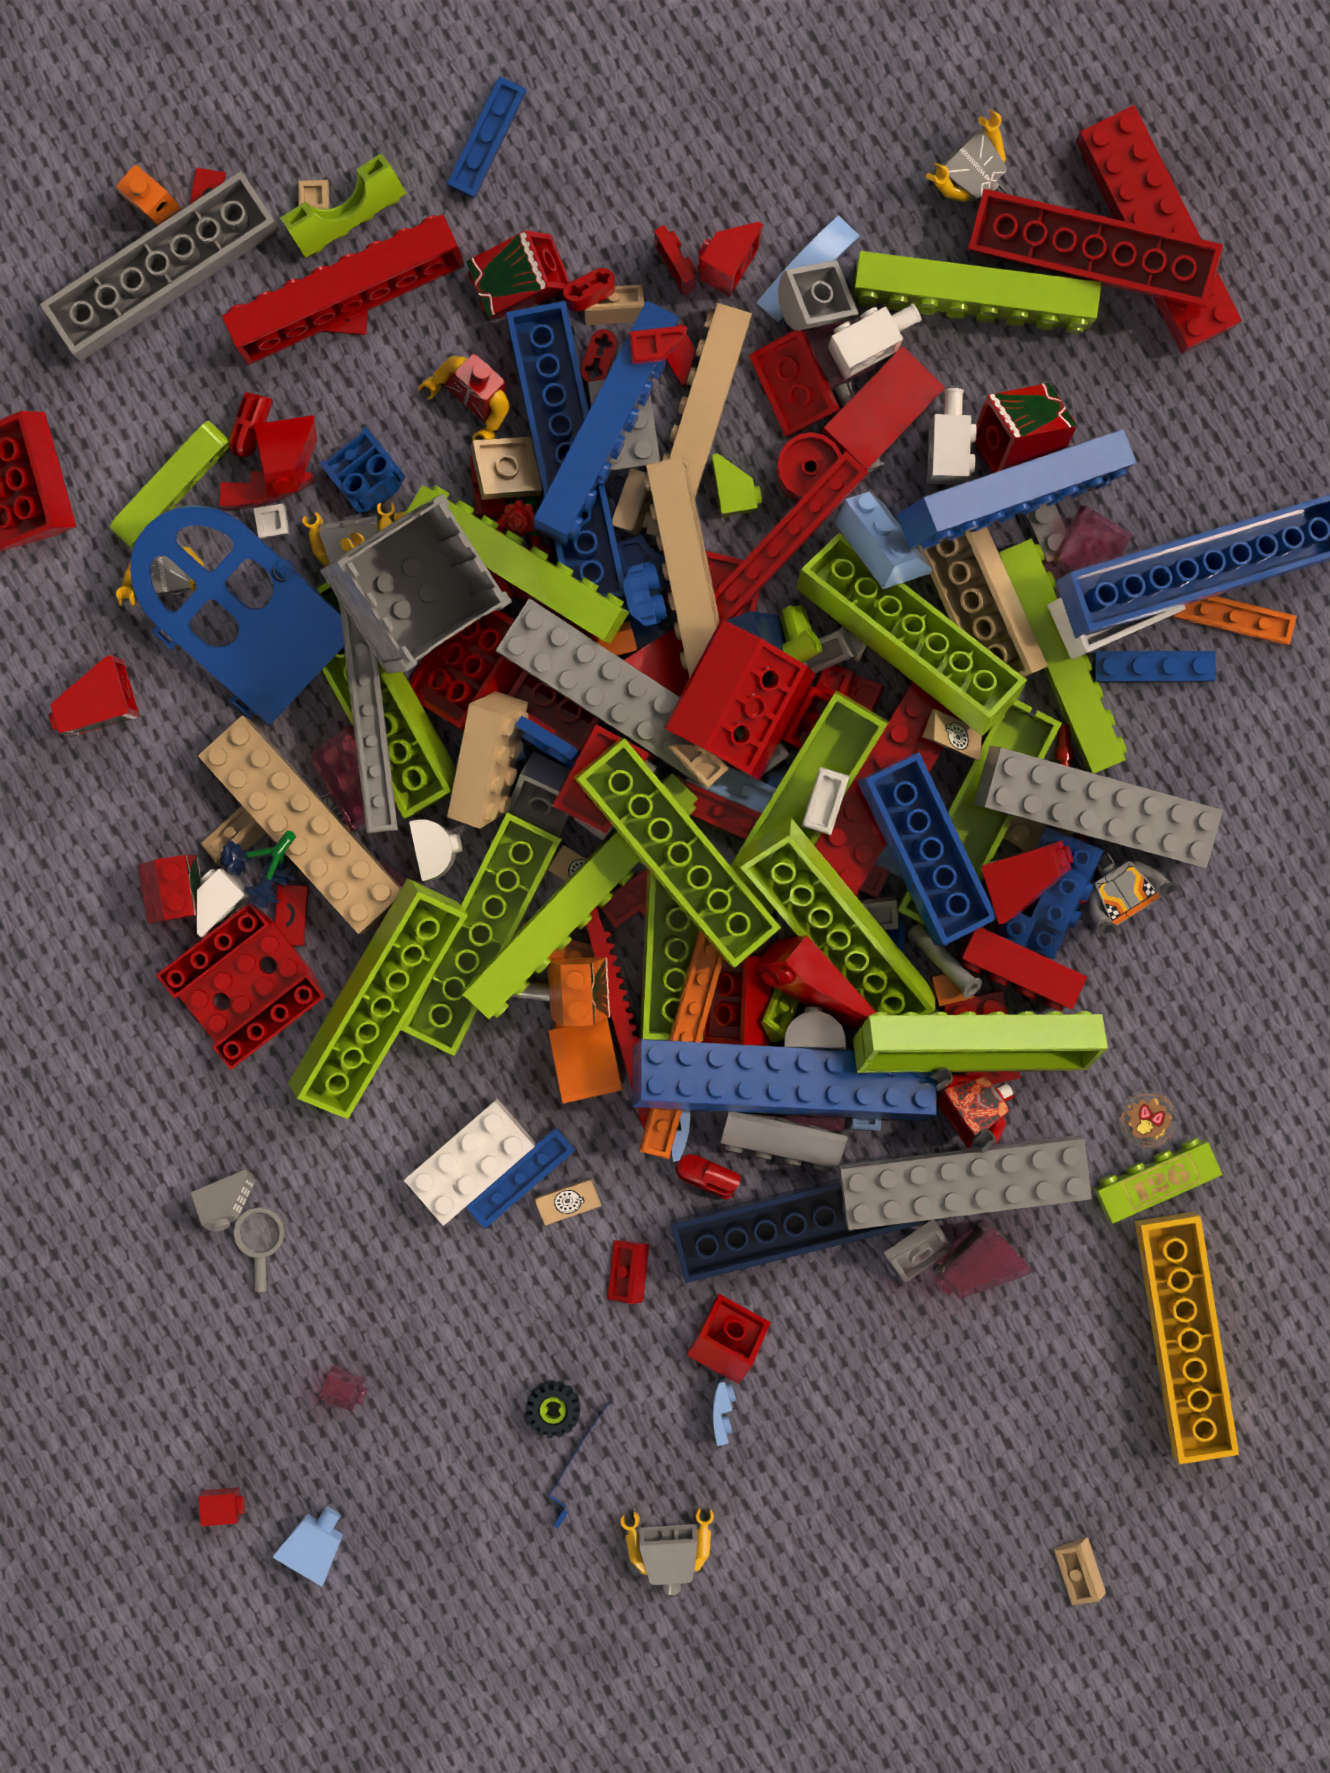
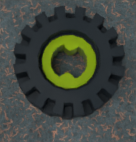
[526,1380,581,1438]

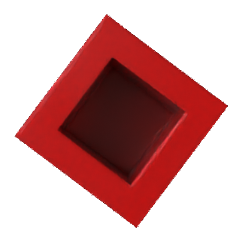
[198,1487,246,1527]

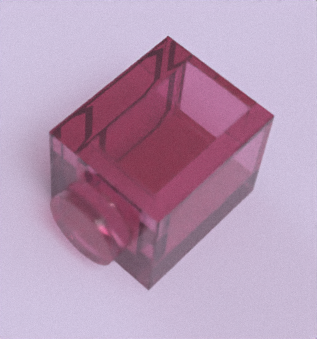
[319,1365,368,1412]

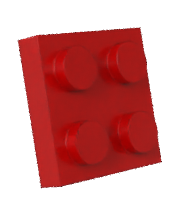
[654,224,697,296]

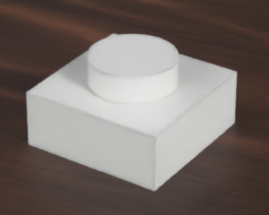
[254,504,290,539]

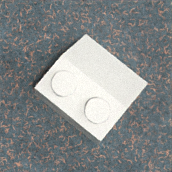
[197,869,249,937]

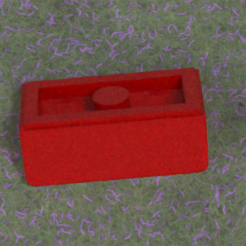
[607,1240,650,1304]

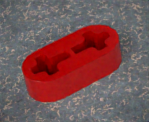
[563,268,615,312]
[580,329,617,385]

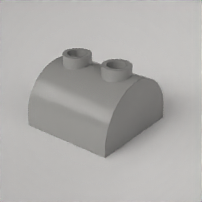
[778,260,859,331]
[783,1007,846,1050]

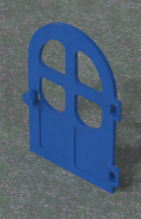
[130,505,344,726]

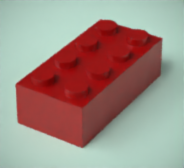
[956,927,1088,1012]

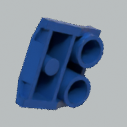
[319,426,405,513]
[623,562,667,626]

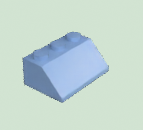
[835,492,933,589]

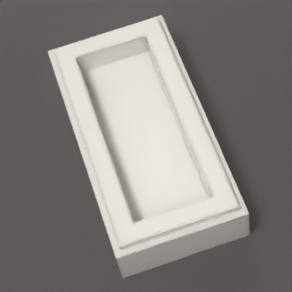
[802,767,850,835]

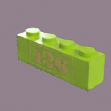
[1094,1137,1223,1224]

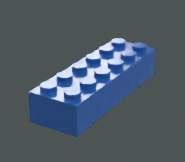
[857,752,997,946]

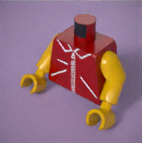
[418,354,510,440]

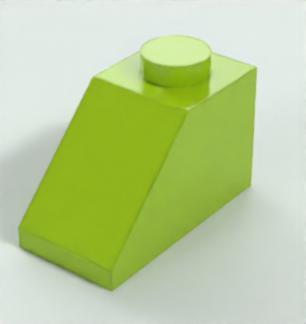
[712,454,762,518]

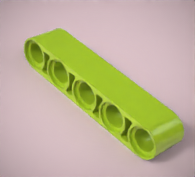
[109,421,229,549]

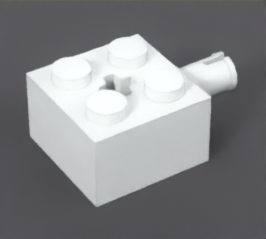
[828,304,922,380]
[927,388,976,485]

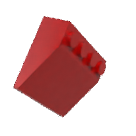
[0,411,77,552]
[409,610,523,731]

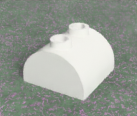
[409,820,463,881]

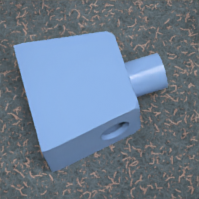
[273,1507,343,1587]

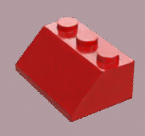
[697,221,764,297]
[508,670,600,751]
[701,954,772,1046]

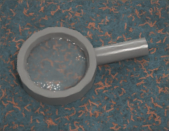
[234,1206,286,1292]

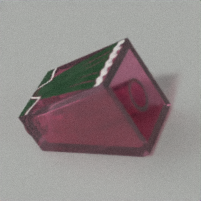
[932,1219,1033,1299]

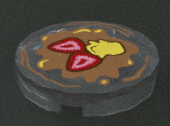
[1117,1089,1178,1149]

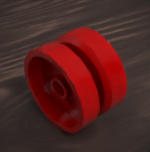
[776,432,842,503]

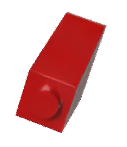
[254,415,317,496]

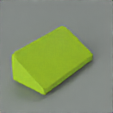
[761,987,799,1043]

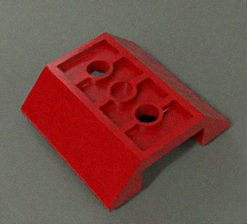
[664,619,816,781]
[156,903,326,1070]

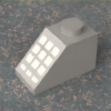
[190,1169,256,1232]

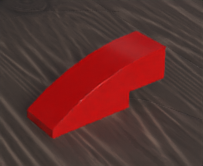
[220,471,315,510]

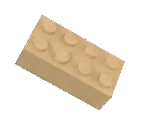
[447,691,528,829]

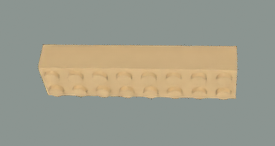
[198,715,402,935]

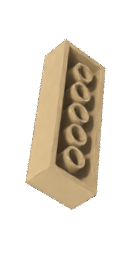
[918,528,1048,677]

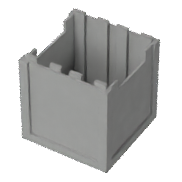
[320,494,512,674]

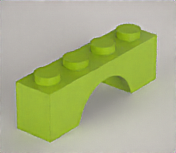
[280,153,407,258]

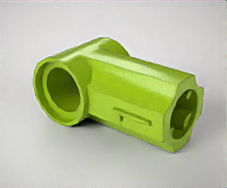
[780,605,822,663]

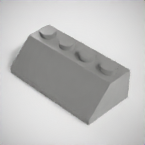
[720,1111,848,1172]

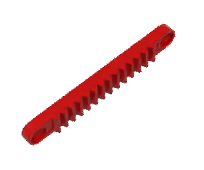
[586,906,650,1129]

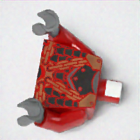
[930,1067,1014,1153]

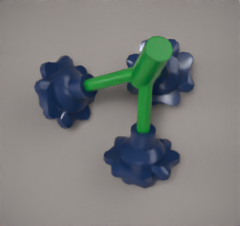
[220,830,299,909]

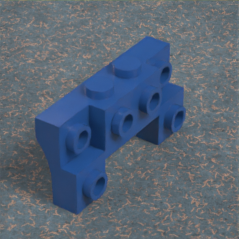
[997,825,1105,959]

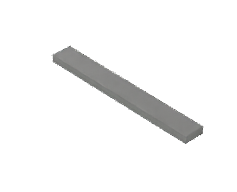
[338,599,398,834]

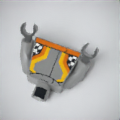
[1088,852,1183,944]

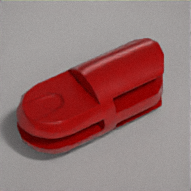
[228,391,273,457]
[676,1153,741,1200]

